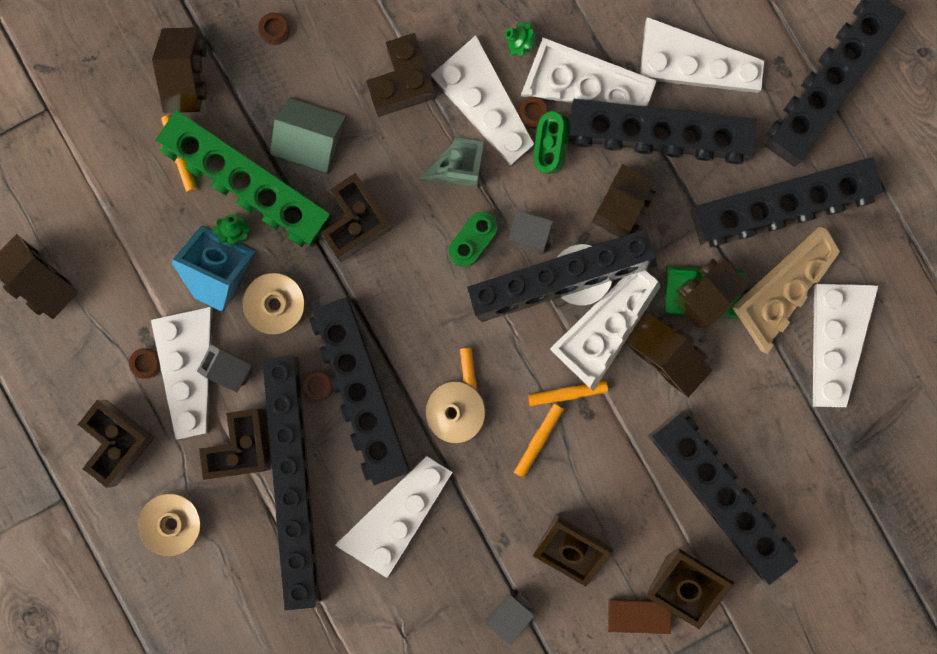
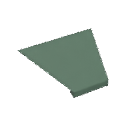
[418,137,484,188]

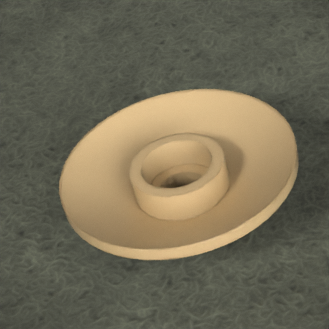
[243,273,304,335]
[426,382,486,443]
[138,494,201,556]

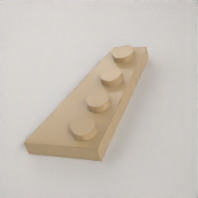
[732,227,840,354]

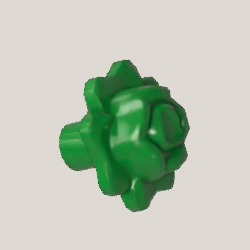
[505,22,536,56]
[213,214,251,246]

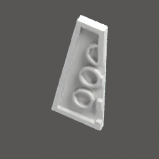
[640,17,764,93]
[431,35,534,166]
[521,38,657,107]
[550,270,661,391]
[813,284,878,407]
[151,307,213,440]
[335,456,453,578]

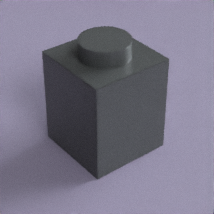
[508,211,556,254]
[197,344,252,393]
[486,591,535,645]

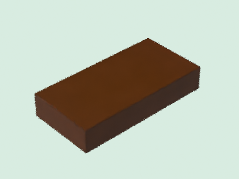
[608,599,671,634]

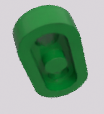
[533,112,570,174]
[449,212,497,267]

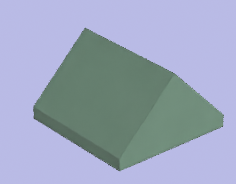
[270,98,347,174]

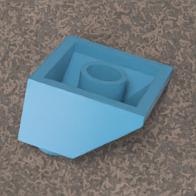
[172,226,255,312]

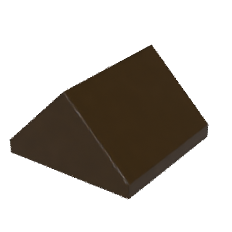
[533,514,614,587]
[646,549,734,630]

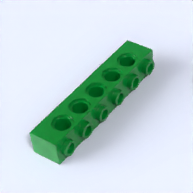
[155,110,332,247]

